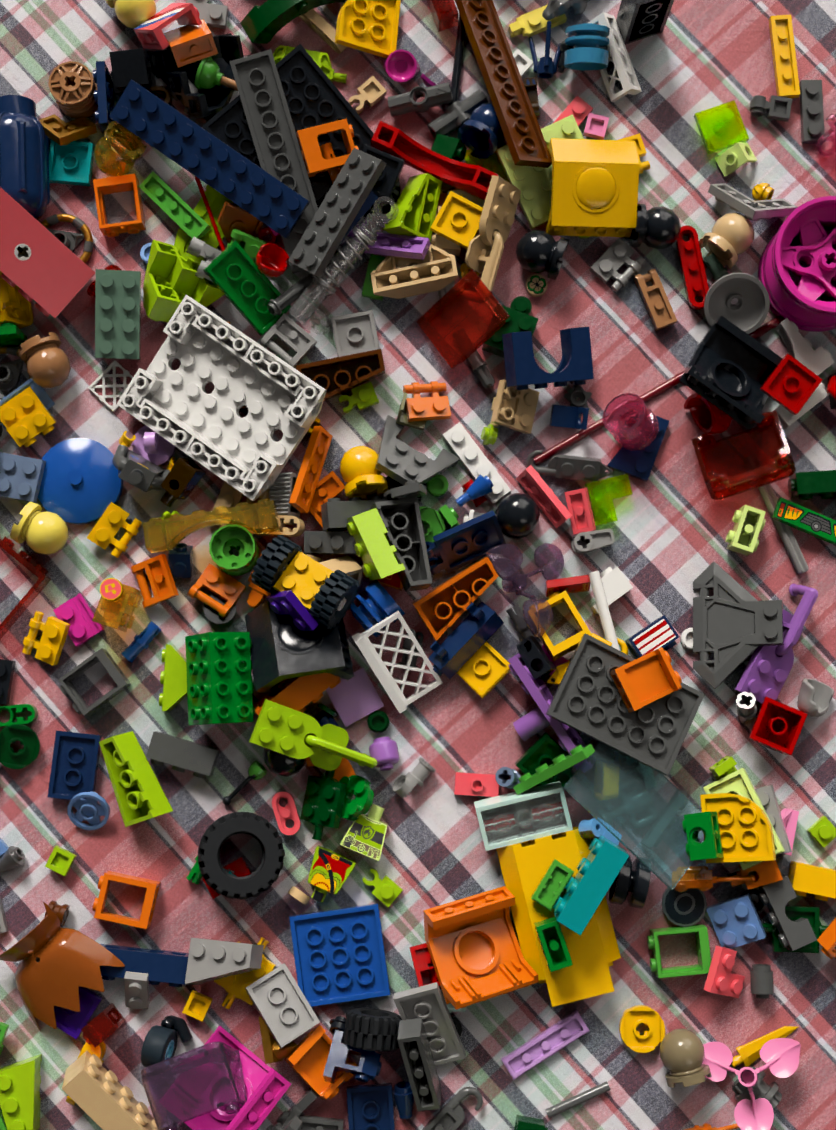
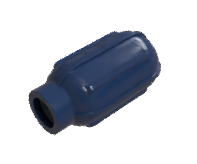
[0,95,50,220]

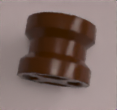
[45,900,70,927]

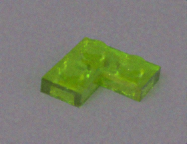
[585,473,633,526]

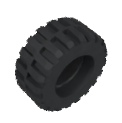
[198,812,285,900]

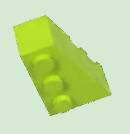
[382,173,442,241]
[346,508,405,581]

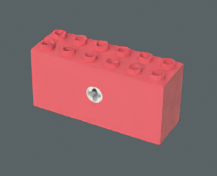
[0,187,95,318]

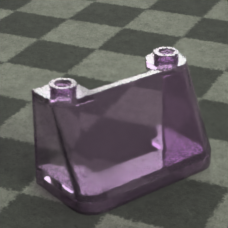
[141,1042,247,1130]

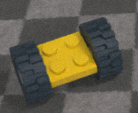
[251,535,359,630]

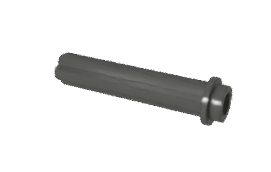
[267,273,324,316]

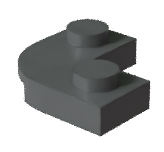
[383,480,427,501]

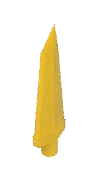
[731,1026,798,1068]

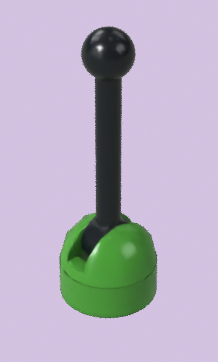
[223,760,268,805]

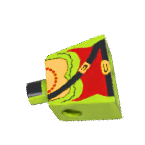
[308,845,356,903]

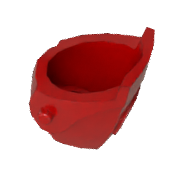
[684,393,732,434]

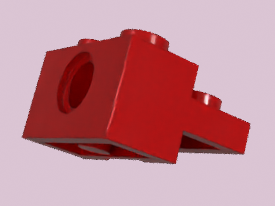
[410,943,441,990]

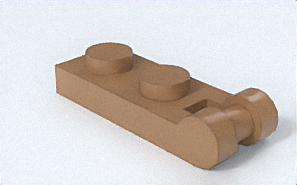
[634,269,677,331]

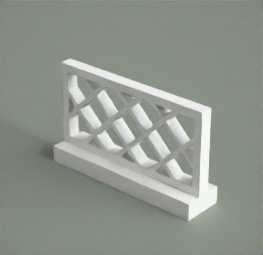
[352,611,443,713]

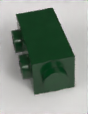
[788,470,836,500]

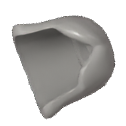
[797,678,835,717]

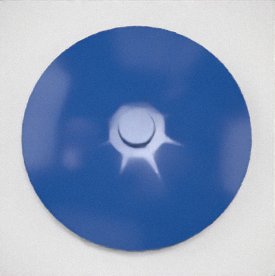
[38,438,123,524]

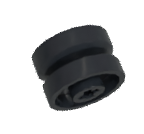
[609,856,651,909]

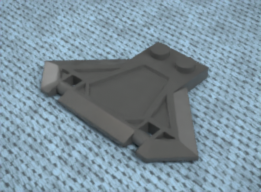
[693,561,784,689]

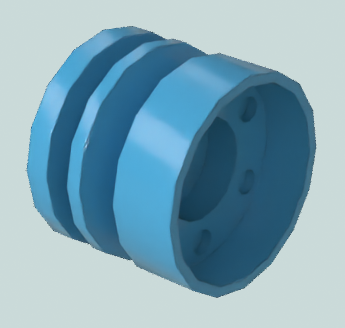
[564,23,610,71]

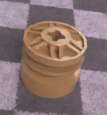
[48,61,98,119]

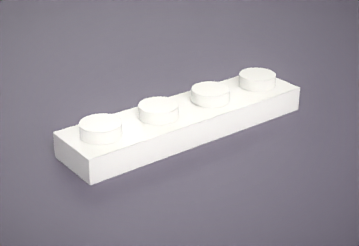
[442,422,511,504]

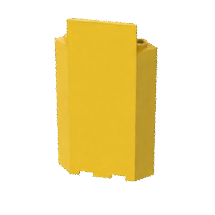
[496,826,621,1007]

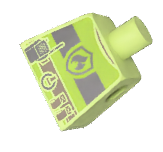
[340,804,388,861]

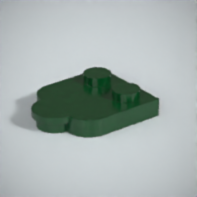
[515,732,573,789]

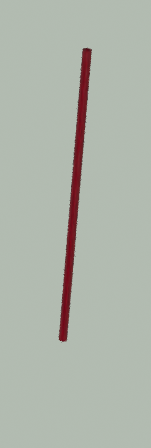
[533,315,785,466]

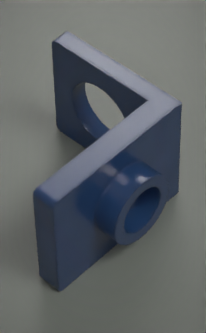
[550,404,589,430]

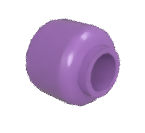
[369,737,400,771]

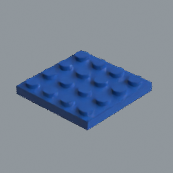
[289,903,390,1007]

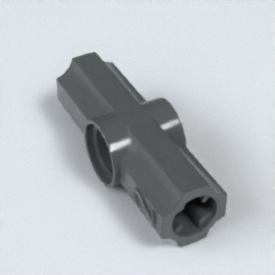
[388,82,453,117]
[428,90,490,139]

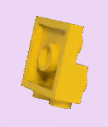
[0,386,56,448]

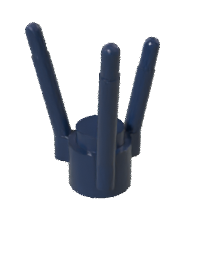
[529,21,561,79]

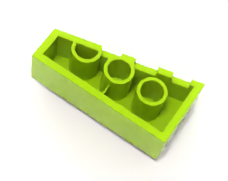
[99,731,173,827]

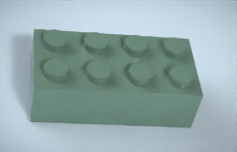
[95,269,141,360]

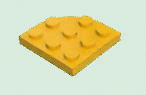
[335,0,401,59]
[700,793,776,863]

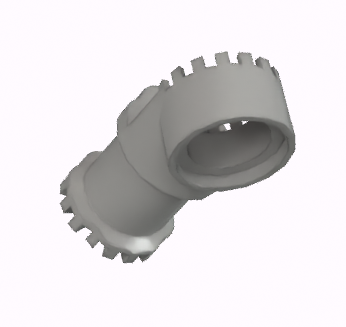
[392,757,436,798]

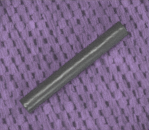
[545,1081,610,1118]

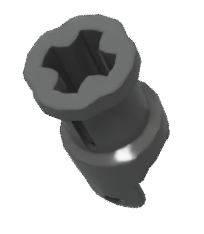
[398,629,424,667]
[736,692,758,725]

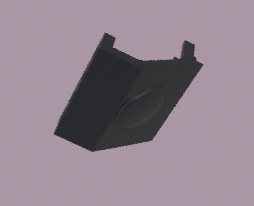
[679,316,782,430]
[245,600,354,697]

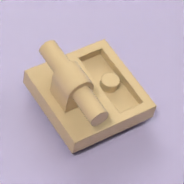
[490,380,540,434]

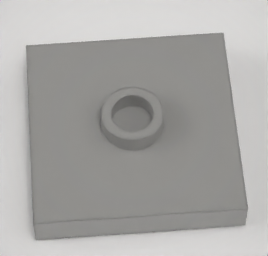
[330,310,380,357]

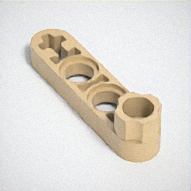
[299,9,347,54]

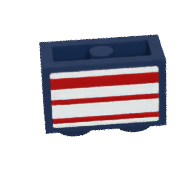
[625,615,679,658]

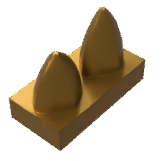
[259,1017,298,1064]

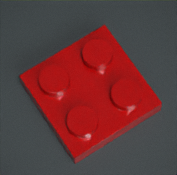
[760,354,823,415]

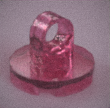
[816,113,836,157]

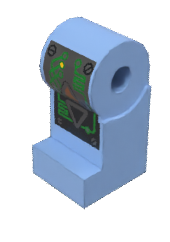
[578,818,621,845]

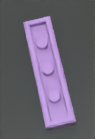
[501,1010,589,1080]

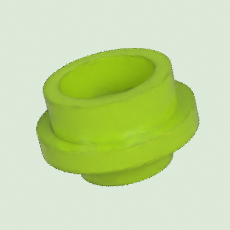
[481,424,498,445]

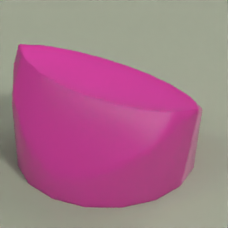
[383,49,420,82]

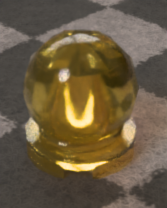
[93,121,147,177]

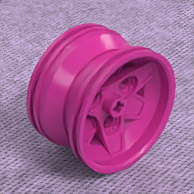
[758,196,836,332]

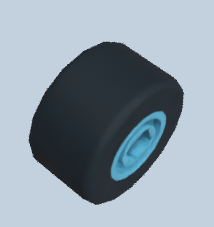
[141,1025,178,1072]

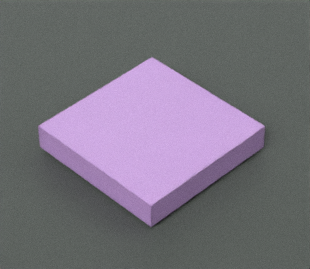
[326,668,384,727]

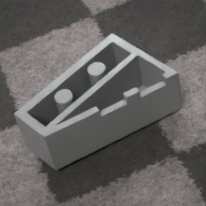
[185,938,264,985]

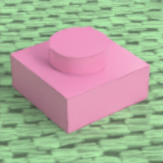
[583,113,609,140]

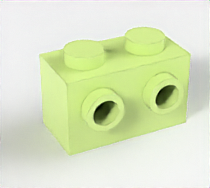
[725,505,766,556]

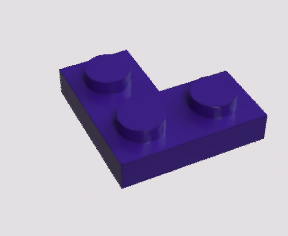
[266,590,319,631]

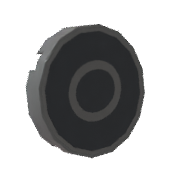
[662,885,707,927]

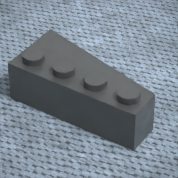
[370,497,432,592]

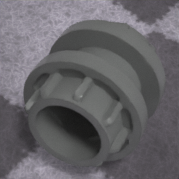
[732,1067,782,1110]

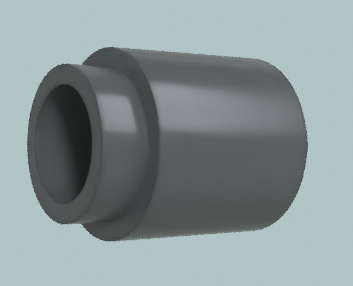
[750,964,774,999]

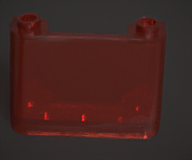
[691,410,796,500]

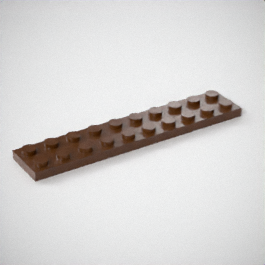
[455,0,552,168]

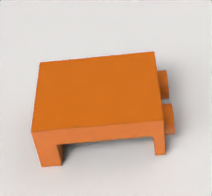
[164,19,218,68]
[609,647,682,713]
[284,1025,357,1100]

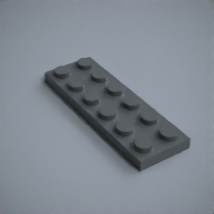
[288,148,386,278]

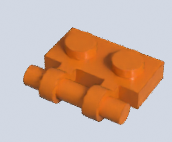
[403,381,451,422]

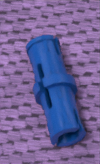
[121,621,162,663]

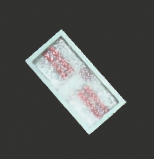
[474,781,573,851]

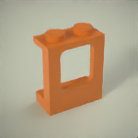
[296,118,359,178]

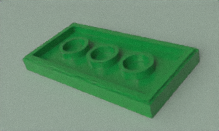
[203,241,292,336]

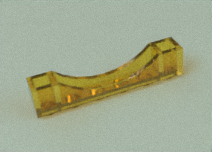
[143,499,280,553]

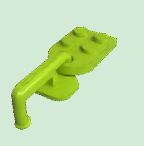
[249,699,378,771]

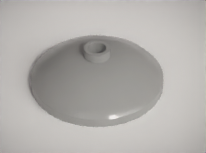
[704,273,770,334]

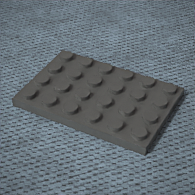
[546,633,705,776]

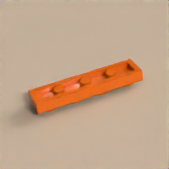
[289,426,333,513]

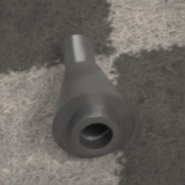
[0,846,25,873]

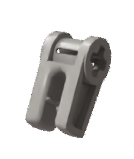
[571,529,615,554]

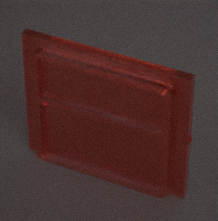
[416,269,510,369]

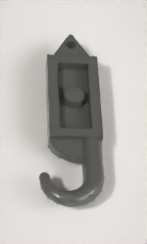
[422,1087,483,1130]

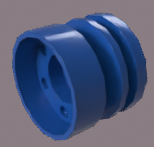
[350,580,405,638]

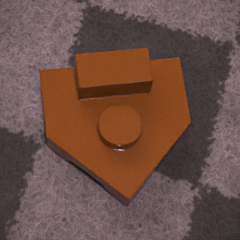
[217,201,263,243]

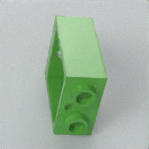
[647,924,711,978]

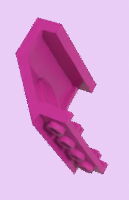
[160,1025,291,1130]

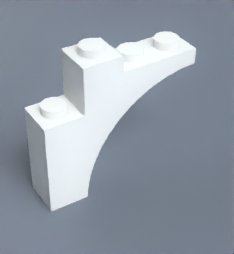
[770,318,835,430]

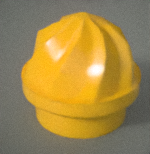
[752,183,774,201]

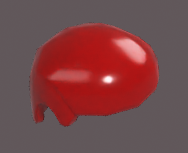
[256,243,289,277]

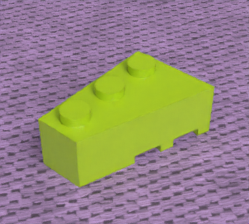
[0,1054,42,1130]

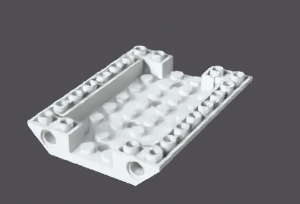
[117,294,327,501]

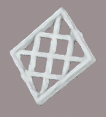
[88,360,133,412]

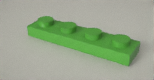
[139,171,211,240]
[513,744,595,795]

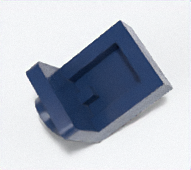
[168,543,193,578]

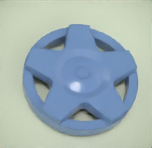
[67,791,110,830]

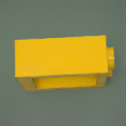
[527,590,591,661]

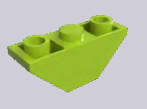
[159,644,187,711]

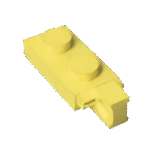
[508,5,567,38]

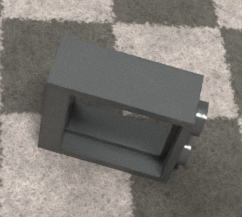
[58,648,131,716]

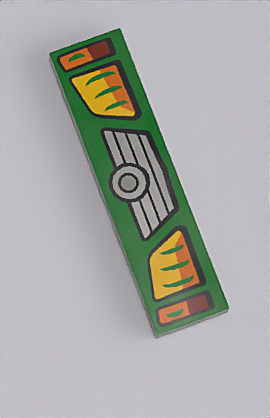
[772,497,836,546]

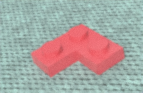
[703,945,745,998]

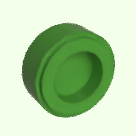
[427,474,448,497]

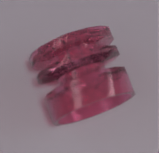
[603,393,659,451]

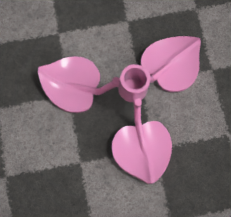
[702,1038,801,1130]

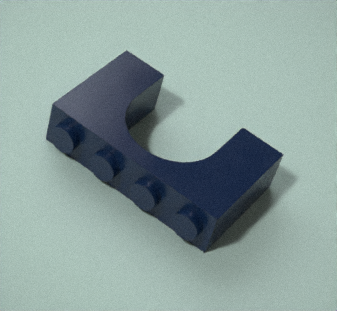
[502,327,594,391]

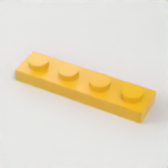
[768,14,800,98]

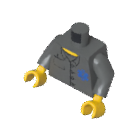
[113,431,175,492]

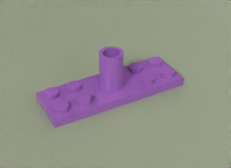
[508,653,596,773]

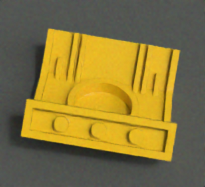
[546,138,639,237]

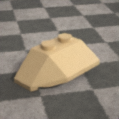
[370,244,459,299]

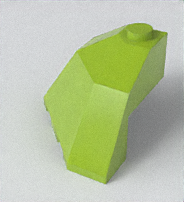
[143,240,224,323]

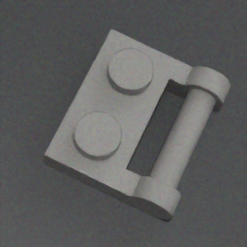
[259,313,317,368]

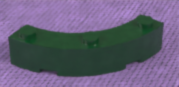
[240,0,347,44]

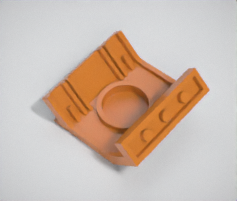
[423,886,538,1010]

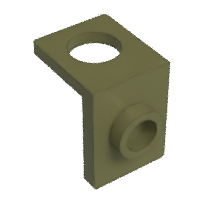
[396,392,426,431]

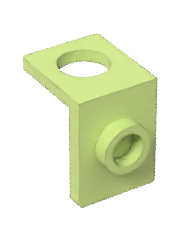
[715,142,757,176]

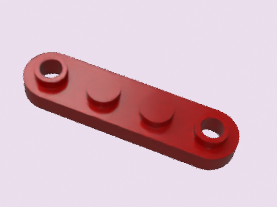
[676,226,709,310]

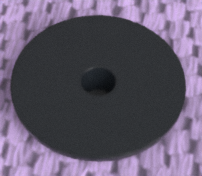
[203,594,236,624]

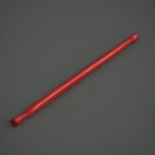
[195,176,225,252]

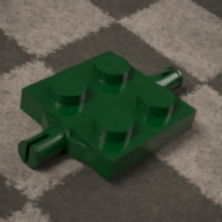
[300,770,347,840]
[762,905,828,953]

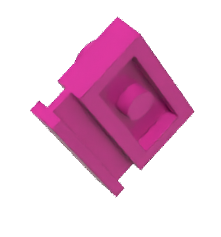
[53,593,104,647]

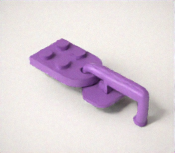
[735,584,818,704]

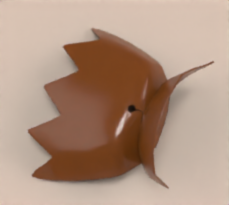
[0,901,125,1032]

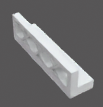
[588,12,642,102]

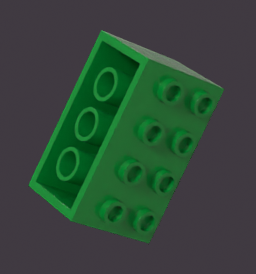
[185,632,255,725]

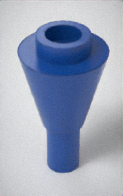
[455,475,494,507]

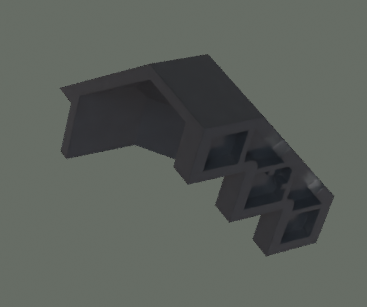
[148,33,250,118]

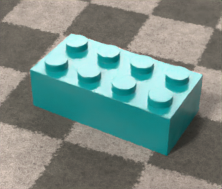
[553,835,629,936]

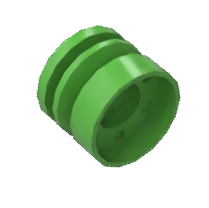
[209,524,259,576]

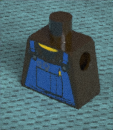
[160,458,206,507]

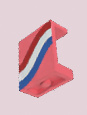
[134,3,202,50]

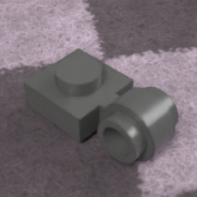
[749,95,792,122]

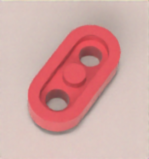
[272,791,301,835]

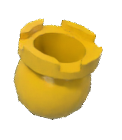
[340,445,388,500]

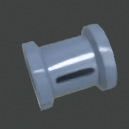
[495,767,521,789]

